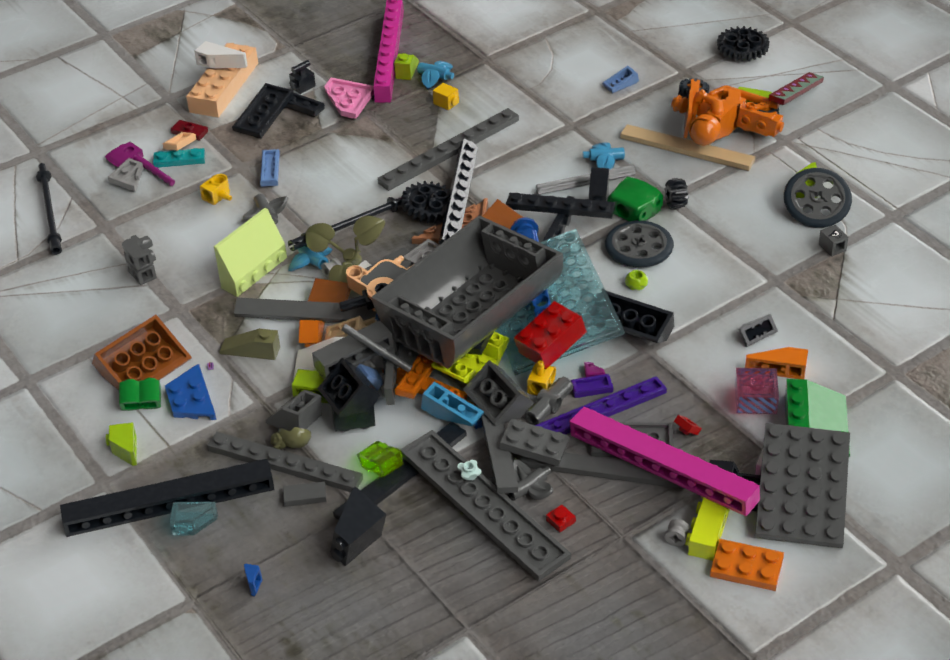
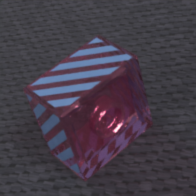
[735,368,779,414]

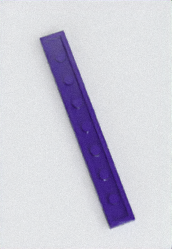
[535,376,667,435]

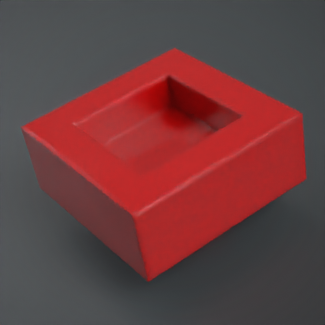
[674,415,702,435]
[546,505,576,533]

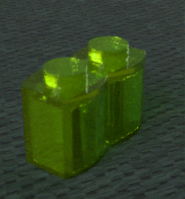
[357,441,404,477]

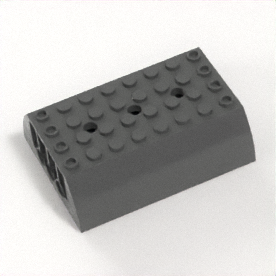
[371,215,563,369]

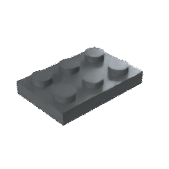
[499,419,570,467]

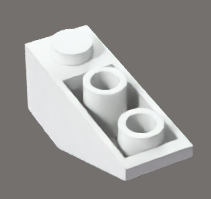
[194,41,248,68]

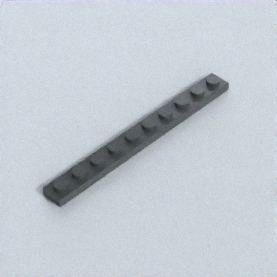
[378,108,519,191]

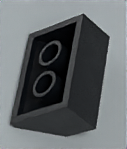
[317,358,381,418]

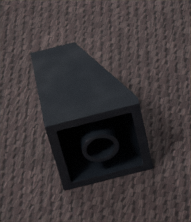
[330,487,386,566]

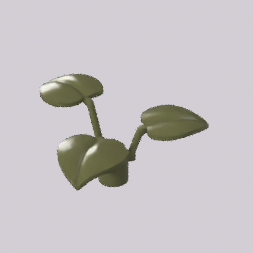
[305,216,386,283]

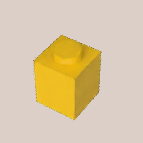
[433,83,459,110]

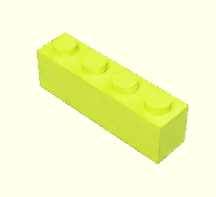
[685,496,730,561]

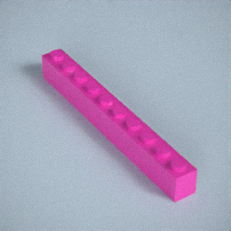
[373,0,404,103]
[570,407,760,516]

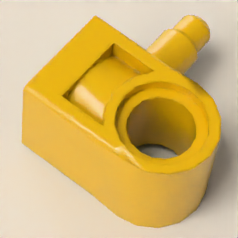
[200,174,232,205]
[527,361,556,396]

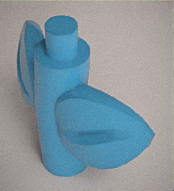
[417,61,454,89]
[582,142,625,170]
[288,246,333,271]

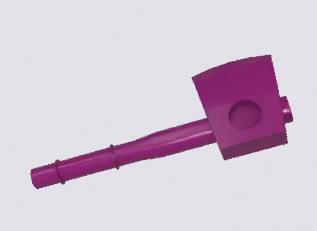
[105,141,175,186]

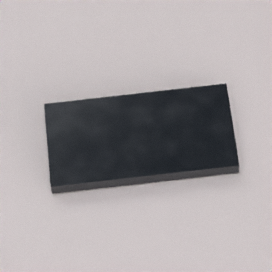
[232,83,294,139]

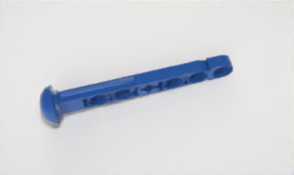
[511,217,551,317]

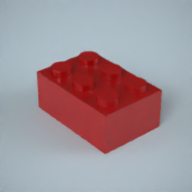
[514,301,587,369]

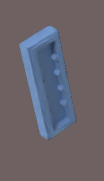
[260,149,280,187]

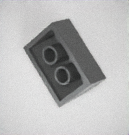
[463,360,534,426]

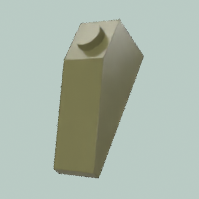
[219,328,280,360]

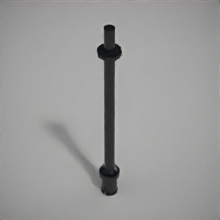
[36,163,62,255]
[288,197,402,251]

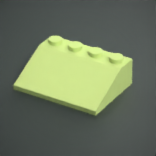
[214,208,287,297]

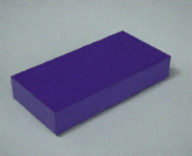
[570,374,614,398]

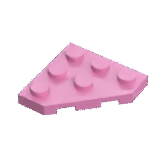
[324,77,374,119]

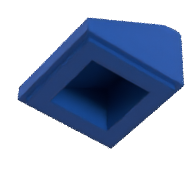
[244,564,263,597]

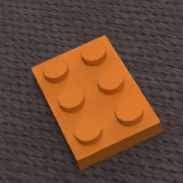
[710,539,784,591]

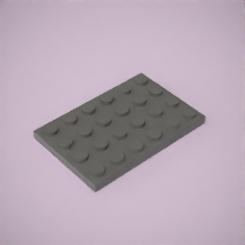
[755,423,850,549]

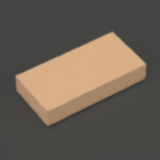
[163,132,196,151]

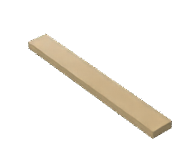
[620,124,755,171]

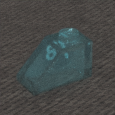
[170,502,218,536]

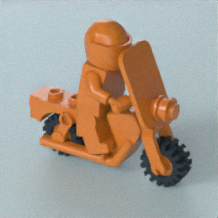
[671,78,784,146]

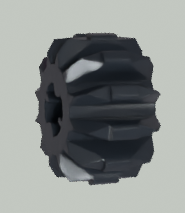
[664,178,689,209]

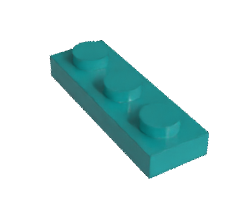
[153,148,205,168]

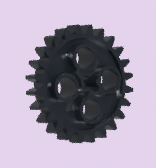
[717,26,770,61]
[401,181,450,223]

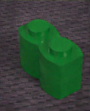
[119,377,161,411]

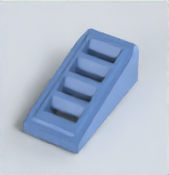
[602,66,639,93]

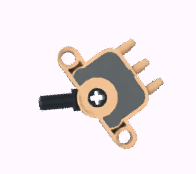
[339,255,414,312]

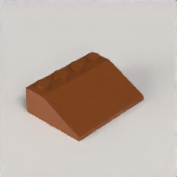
[92,315,192,390]

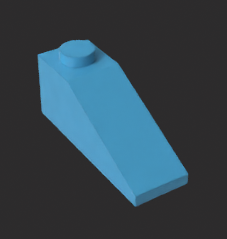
[421,382,484,427]

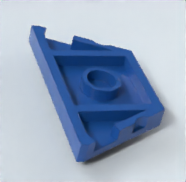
[165,364,217,420]

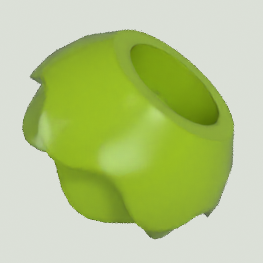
[625,270,648,290]

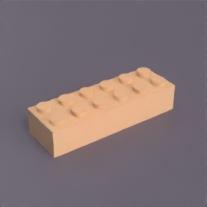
[186,43,258,118]

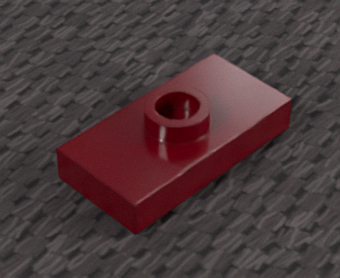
[171,120,208,141]

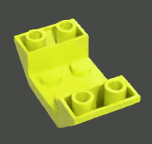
[432,331,509,384]

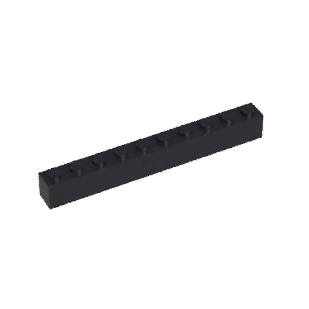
[60,458,275,537]

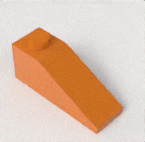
[745,347,808,379]

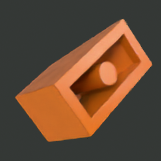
[299,320,325,347]

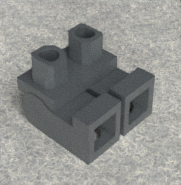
[122,235,157,285]

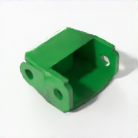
[607,177,663,221]

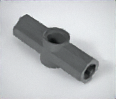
[525,376,573,425]

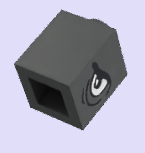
[819,225,848,257]

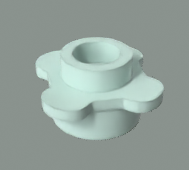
[457,460,481,481]

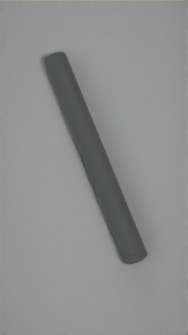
[341,324,413,373]

